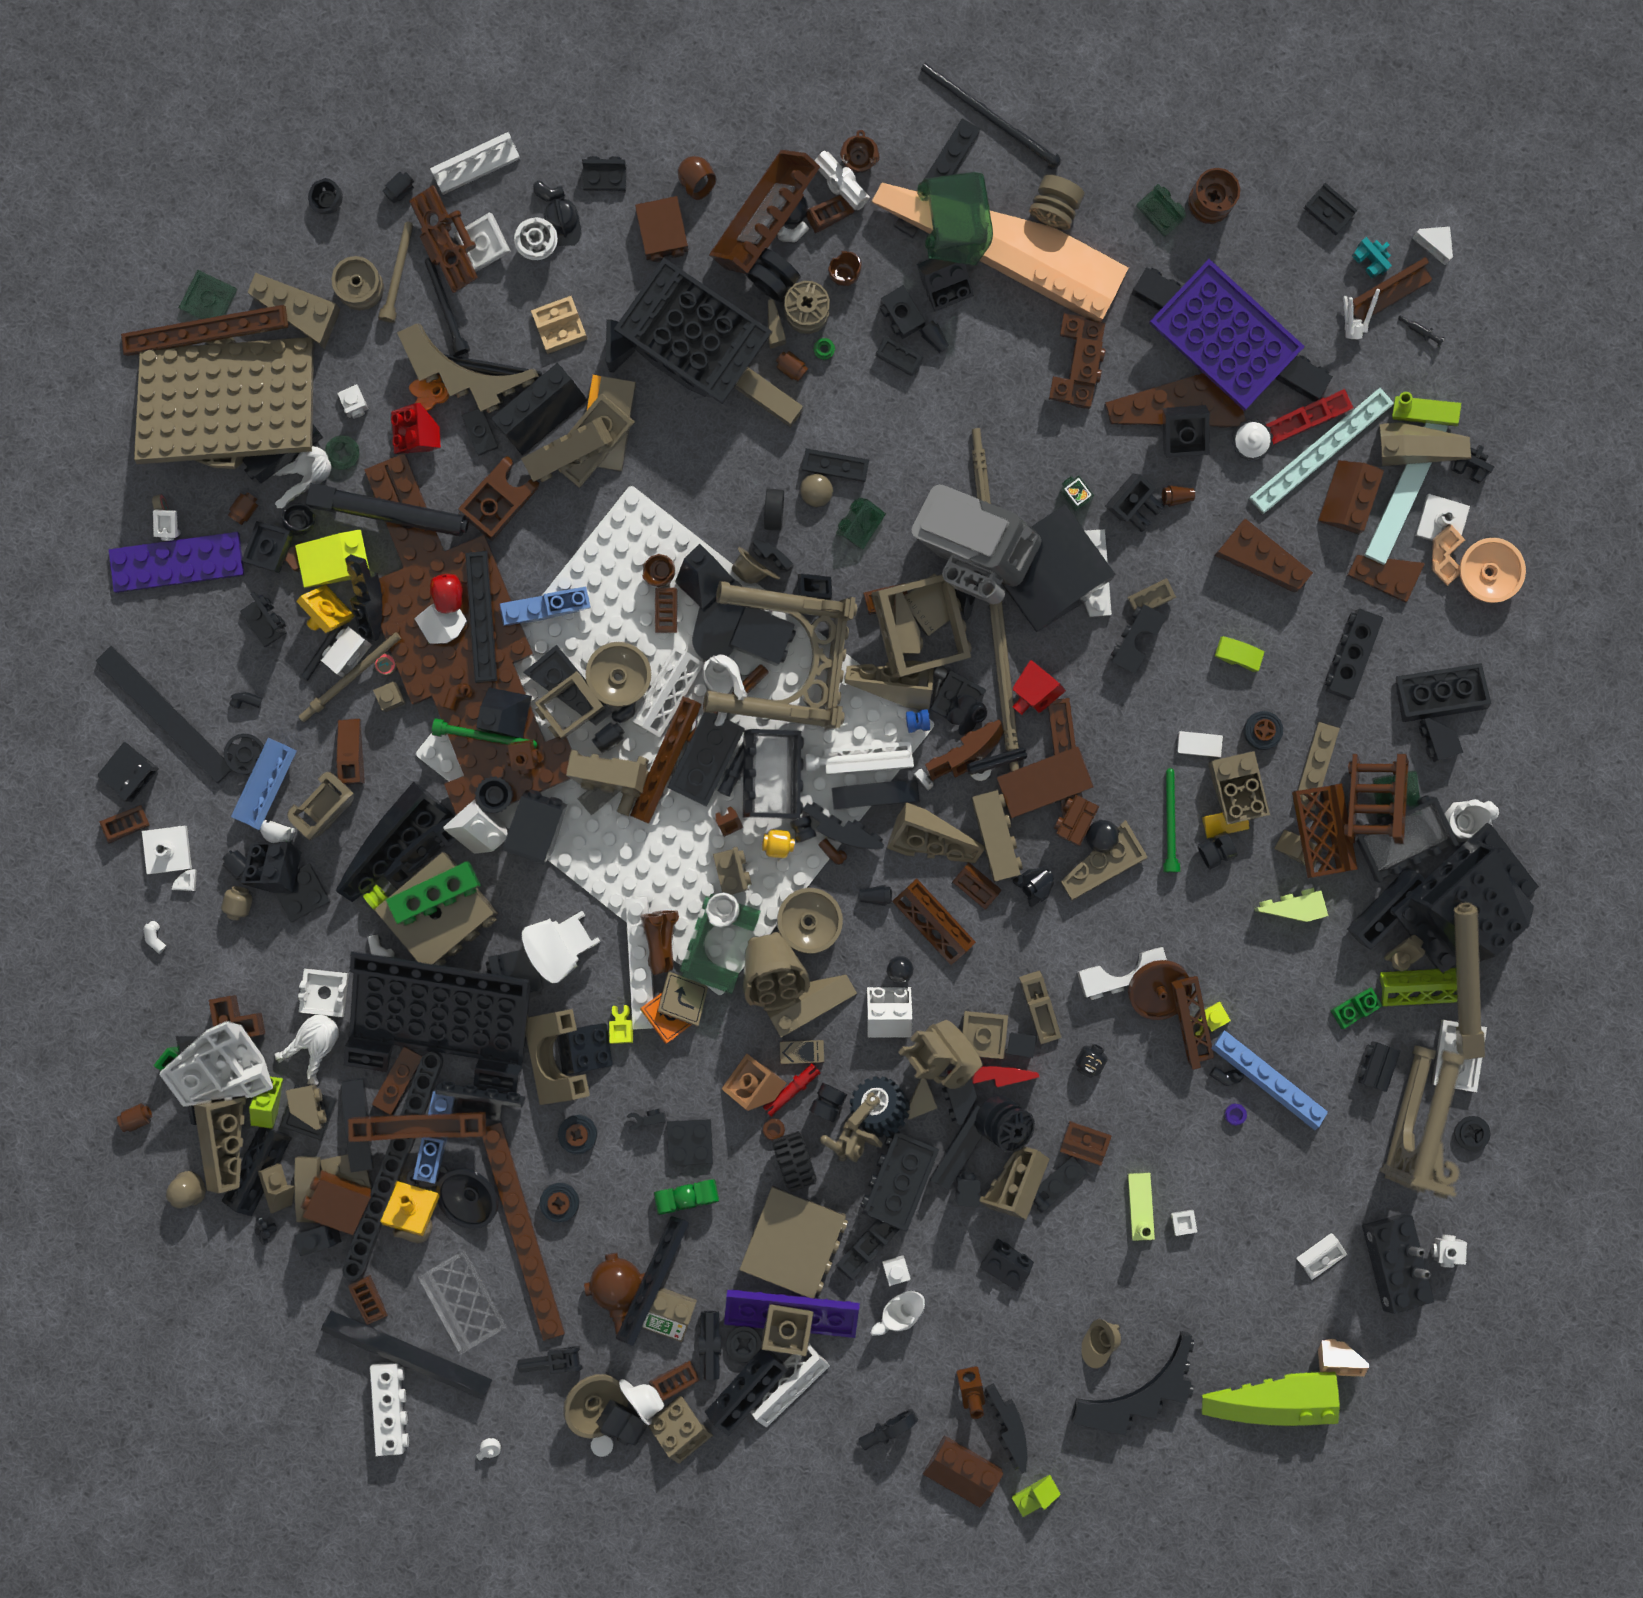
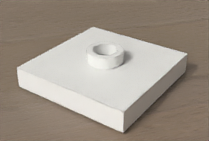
[454,212,511,272]

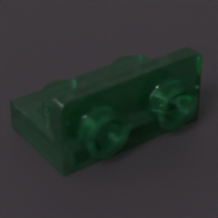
[1136,184,1186,238]
[836,497,886,549]

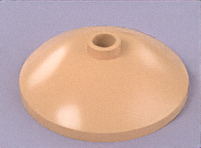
[1460,538,1526,603]

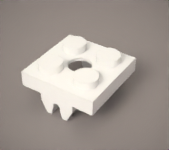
[298,969,349,1017]

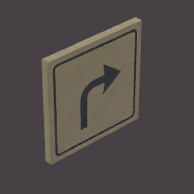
[657,972,708,1026]

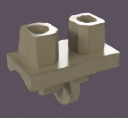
[1384,935,1426,971]

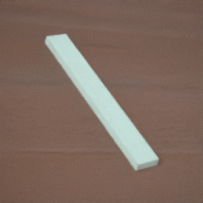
[1249,388,1394,514]
[1364,423,1449,565]

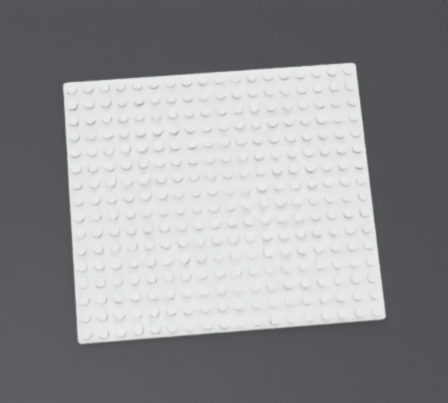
[416,486,934,995]

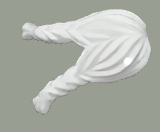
[273,446,331,508]
[703,655,747,726]
[275,1015,339,1086]

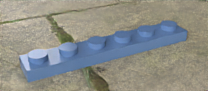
[1211,1030,1328,1130]

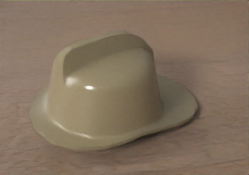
[731,547,780,584]
[1082,1319,1121,1368]

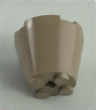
[743,932,810,1011]

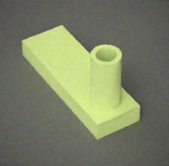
[1128,1173,1155,1241]

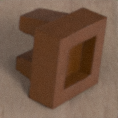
[715,806,744,837]

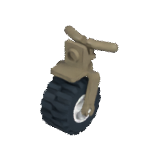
[820,1076,910,1162]

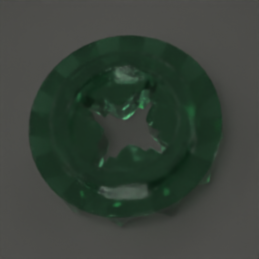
[325,435,360,470]

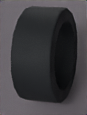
[764,489,784,531]

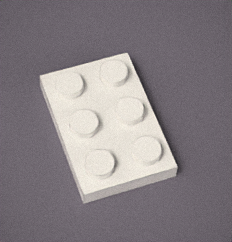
[1432,1020,1487,1092]

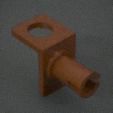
[957,1366,985,1419]

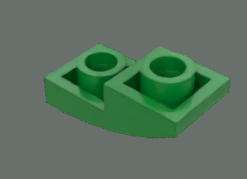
[1330,987,1382,1029]

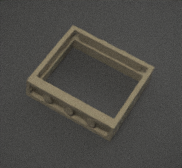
[872,574,971,678]

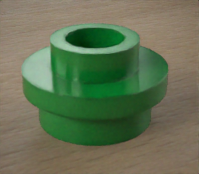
[813,338,835,360]

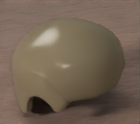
[799,474,833,507]

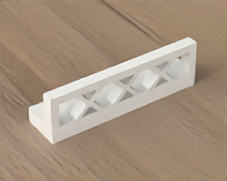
[430,132,520,195]
[631,646,704,738]
[824,742,914,775]
[750,1342,830,1428]

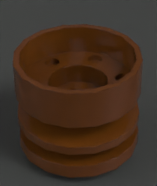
[1188,168,1240,224]

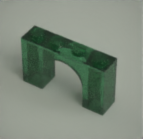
[680,894,761,994]

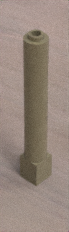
[1454,903,1485,1060]

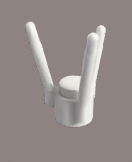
[1343,289,1380,339]

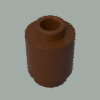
[775,350,808,382]
[228,492,259,525]
[117,1103,152,1132]

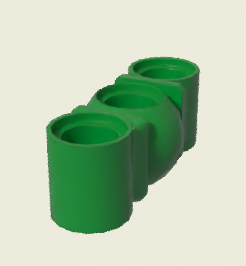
[654,1179,719,1215]

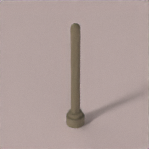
[378,221,413,323]

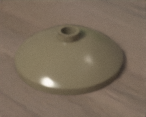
[585,642,651,707]
[777,888,843,954]
[564,1374,628,1438]

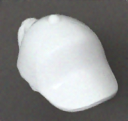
[871,1291,925,1336]

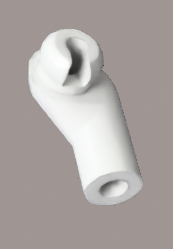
[143,921,167,954]

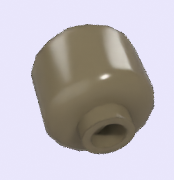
[221,886,253,920]

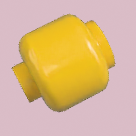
[762,829,795,859]

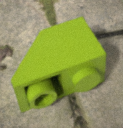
[249,1077,283,1129]

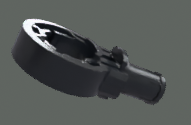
[859,1409,918,1451]

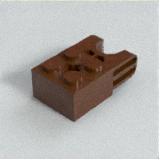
[458,456,540,541]

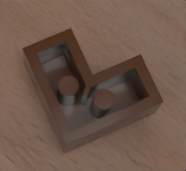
[209,995,265,1037]

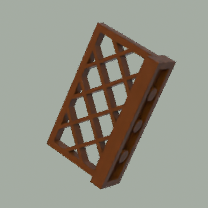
[1292,784,1358,878]

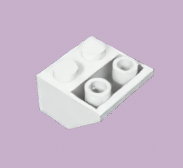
[867,987,912,1037]

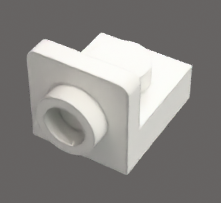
[337,385,368,418]
[153,509,181,541]

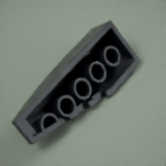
[336,782,452,902]

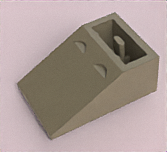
[1208,751,1270,825]

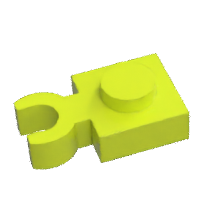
[1191,1002,1231,1035]
[609,1005,633,1044]

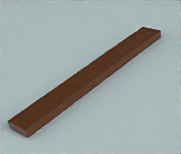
[121,305,288,356]

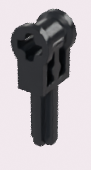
[517,1346,583,1374]

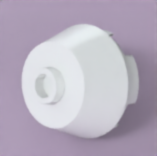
[514,217,557,260]

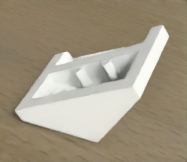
[414,604,467,644]

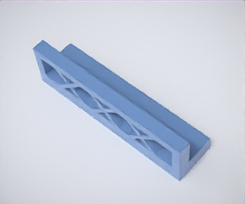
[231,738,297,830]

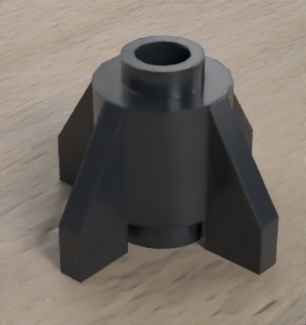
[1012,868,1054,907]

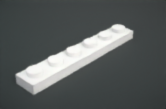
[626,897,654,1029]

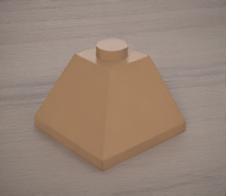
[722,1054,786,1111]

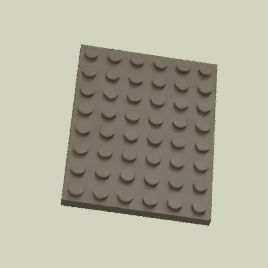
[134,337,314,464]

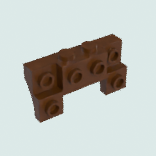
[1049,313,1105,409]

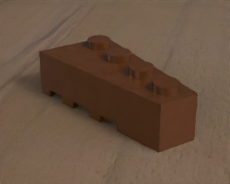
[1214,518,1313,593]

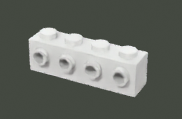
[370,1361,409,1456]

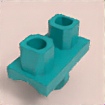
[1352,237,1392,279]

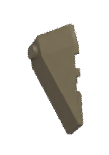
[1380,422,1471,466]
[845,660,934,710]
[887,802,985,863]
[767,975,857,1037]

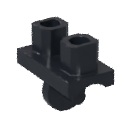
[1451,445,1495,484]

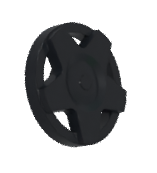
[224,734,264,775]

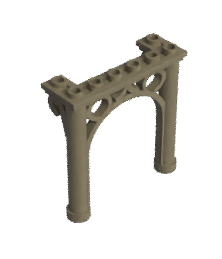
[703,581,857,730]
[1379,1045,1465,1199]

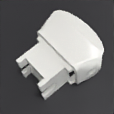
[522,911,600,983]

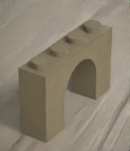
[526,1009,590,1105]

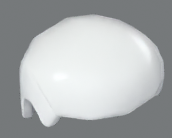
[260,820,297,843]
[706,893,739,928]

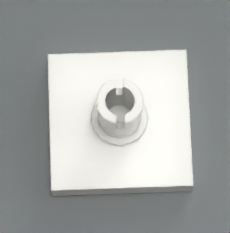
[1415,494,1470,548]
[142,826,192,875]

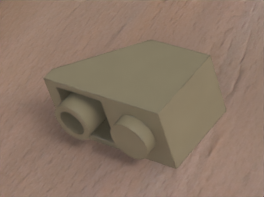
[286,1084,326,1130]

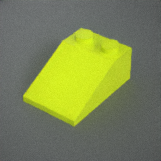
[295,530,369,588]

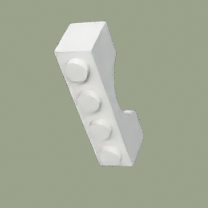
[1077,947,1167,1000]

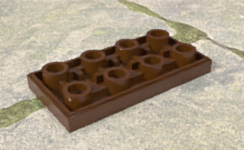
[997,746,1094,818]

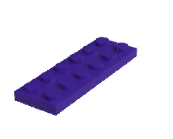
[109,532,244,593]
[724,1290,860,1338]

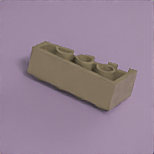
[247,273,340,349]

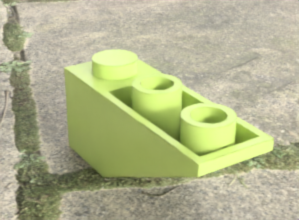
[1255,888,1328,922]

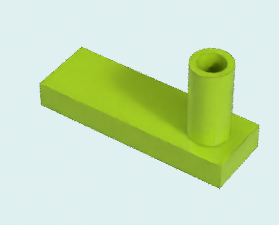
[1392,392,1462,426]

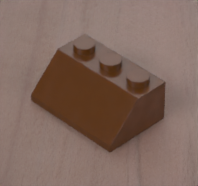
[1318,460,1384,535]
[923,1435,1003,1507]

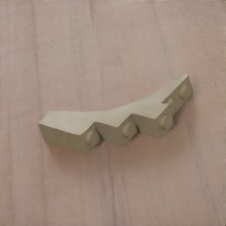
[397,324,539,414]

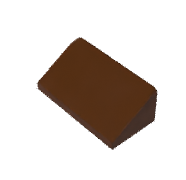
[952,862,1002,910]

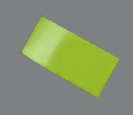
[1215,636,1265,672]

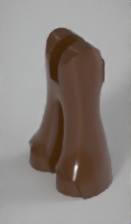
[640,910,679,975]

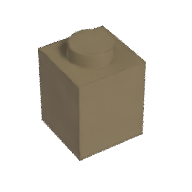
[373,682,406,712]

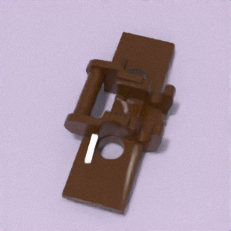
[409,185,478,293]

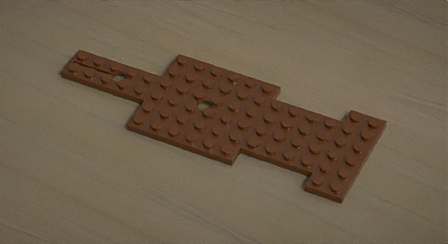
[364,453,572,815]

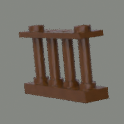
[1344,754,1409,844]

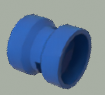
[906,709,930,733]

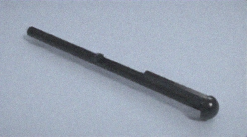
[921,63,1061,169]

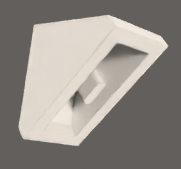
[1412,227,1453,265]

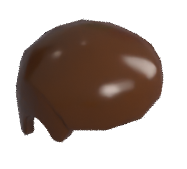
[828,251,862,286]
[642,554,675,587]

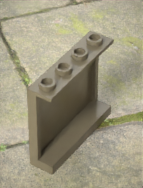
[740,1185,848,1298]

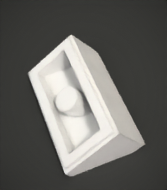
[1297,1233,1347,1280]

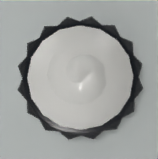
[1232,419,1274,461]

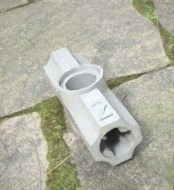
[814,151,870,210]

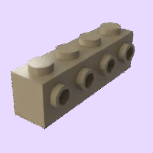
[971,790,1023,882]

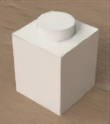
[882,1255,911,1286]

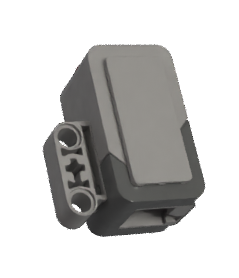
[912,484,1041,605]

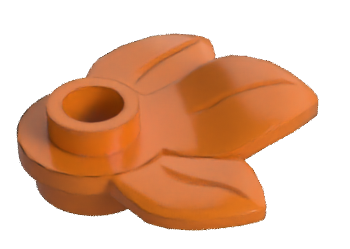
[409,374,449,411]

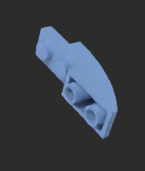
[499,586,591,626]
[413,1091,455,1184]

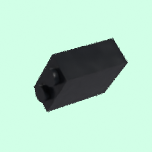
[728,607,796,666]

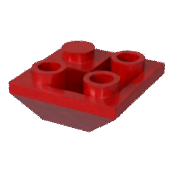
[391,403,441,454]

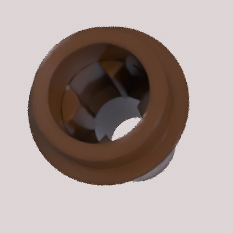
[1161,485,1195,507]

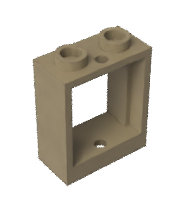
[535,671,605,739]

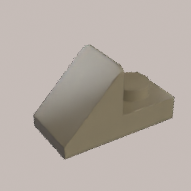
[258,1164,295,1213]

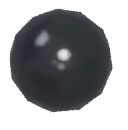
[886,956,914,984]

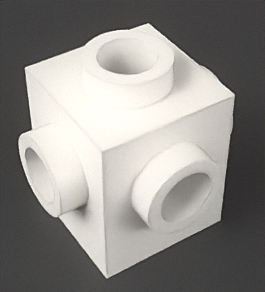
[1431,1235,1467,1268]

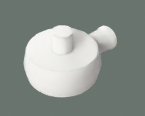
[477,1438,501,1460]

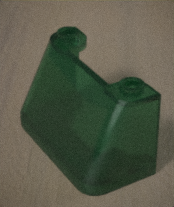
[917,172,993,266]

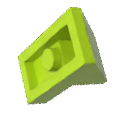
[1012,1474,1061,1517]

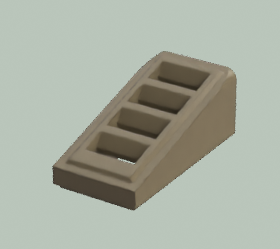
[768,299,786,349]

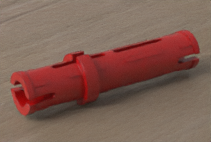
[763,1063,821,1117]

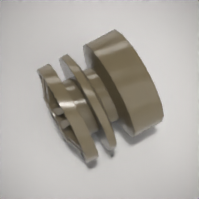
[1029,175,1085,230]
[784,281,830,334]

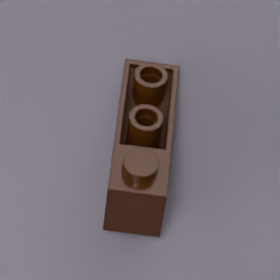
[337,719,365,785]

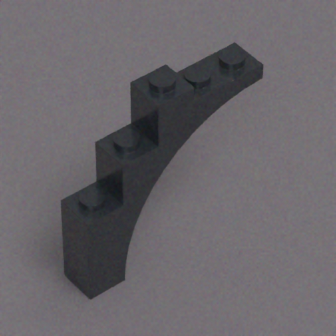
[1071,1331,1194,1436]

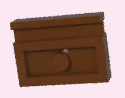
[1059,1121,1112,1166]

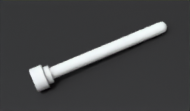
[805,750,910,772]

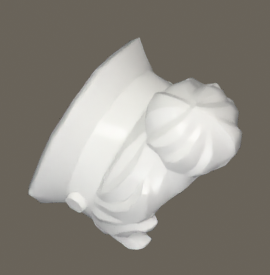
[1445,799,1499,842]

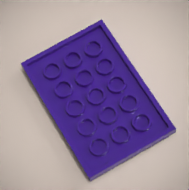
[1149,259,1305,411]

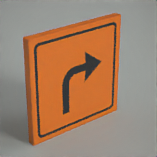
[640,993,692,1044]

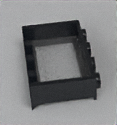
[743,729,804,819]
[1355,795,1459,883]

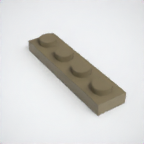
[1293,722,1340,811]

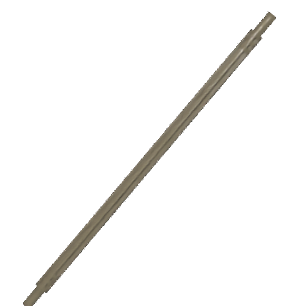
[972,428,1019,771]

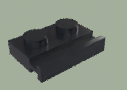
[1304,183,1358,235]

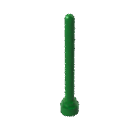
[432,718,537,749]
[1163,768,1181,873]

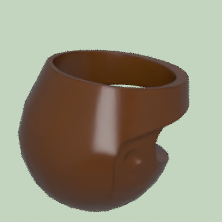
[678,156,716,200]

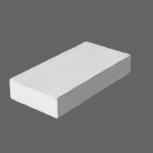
[1177,731,1223,758]

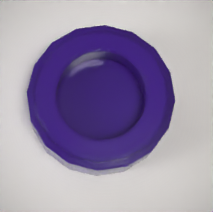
[1224,1103,1247,1126]

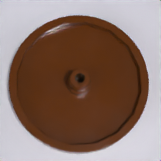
[1128,960,1192,1020]

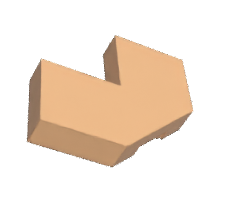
[1431,524,1465,586]

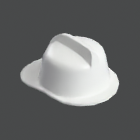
[619,1379,664,1425]

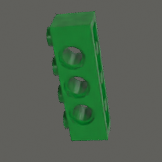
[386,861,481,926]

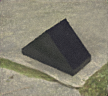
[798,574,832,599]

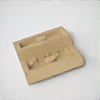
[531,296,587,354]

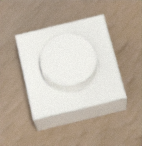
[1171,1210,1197,1236]

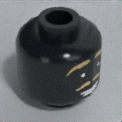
[1075,1044,1108,1078]

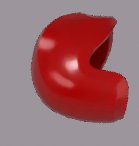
[430,574,463,613]

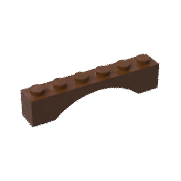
[348,1112,486,1142]

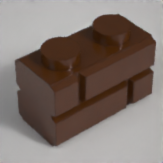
[1054,795,1099,846]

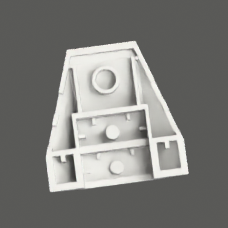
[159,1022,273,1107]

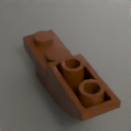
[925,720,1004,781]

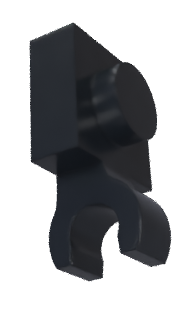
[627,1108,667,1130]

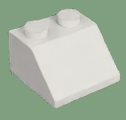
[321,627,372,677]
[443,799,508,854]

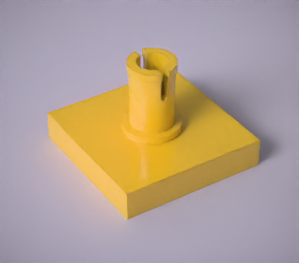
[296,585,355,633]
[380,1181,440,1237]

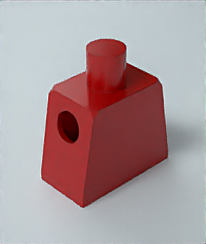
[1012,660,1066,715]

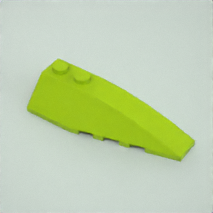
[1201,1372,1340,1426]

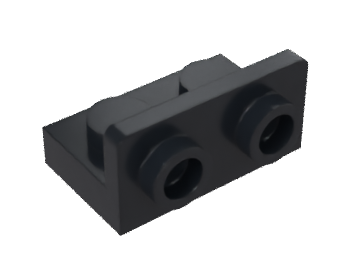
[582,156,627,191]

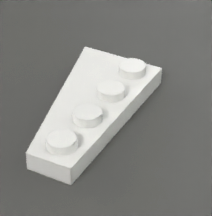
[1084,529,1112,617]

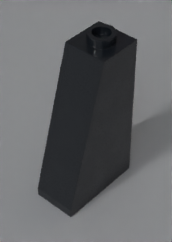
[242,424,324,484]

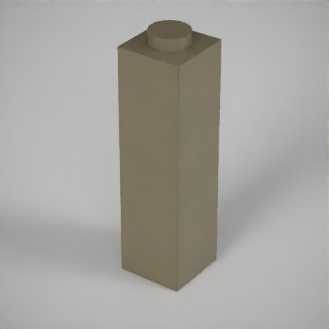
[735,367,803,428]

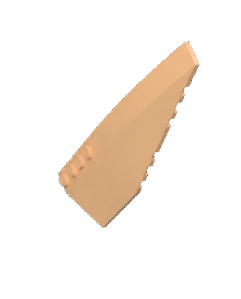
[871,183,1128,322]

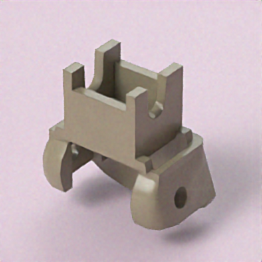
[287,772,354,841]
[898,1020,982,1089]

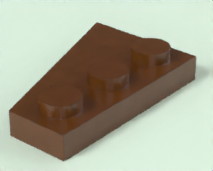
[1347,555,1425,603]

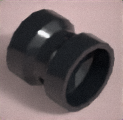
[790,815,817,843]

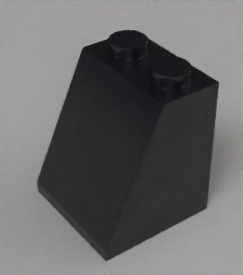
[502,790,568,865]

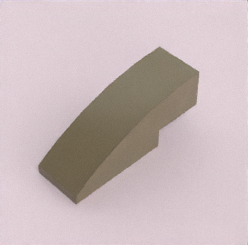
[1019,971,1062,1044]
[294,1156,321,1223]

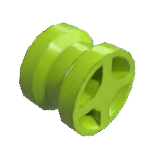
[363,884,389,910]

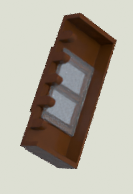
[709,150,820,274]

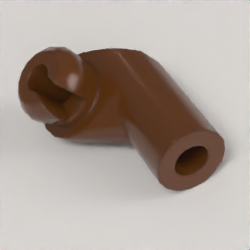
[818,838,847,865]

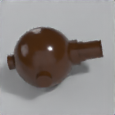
[584,1253,645,1336]

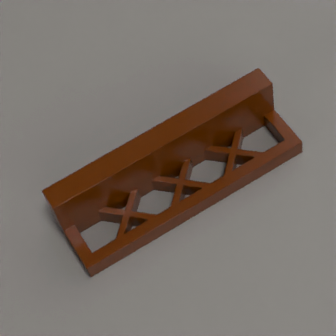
[1348,257,1432,322]
[892,878,976,965]
[1171,976,1214,1070]

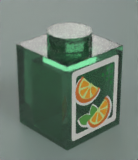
[1060,475,1094,512]

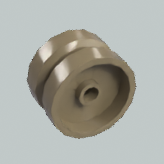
[331,256,384,311]

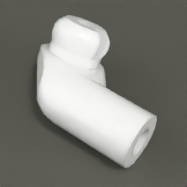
[777,221,809,242]
[367,935,394,958]

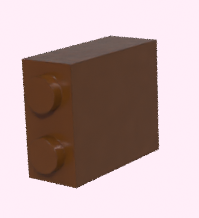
[635,196,689,262]
[301,1170,371,1235]

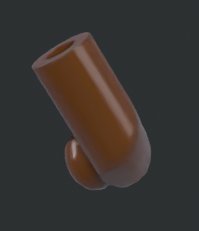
[443,683,471,710]

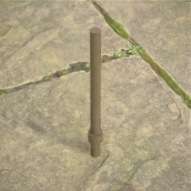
[299,632,401,722]

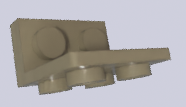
[713,847,752,895]
[648,1396,713,1463]

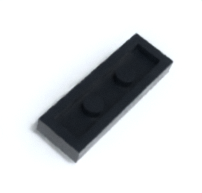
[802,448,869,482]

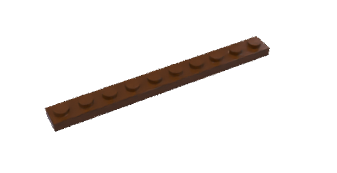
[482,1122,565,1341]

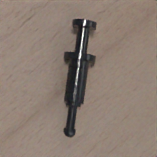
[1398,315,1445,347]

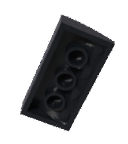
[1396,663,1492,722]

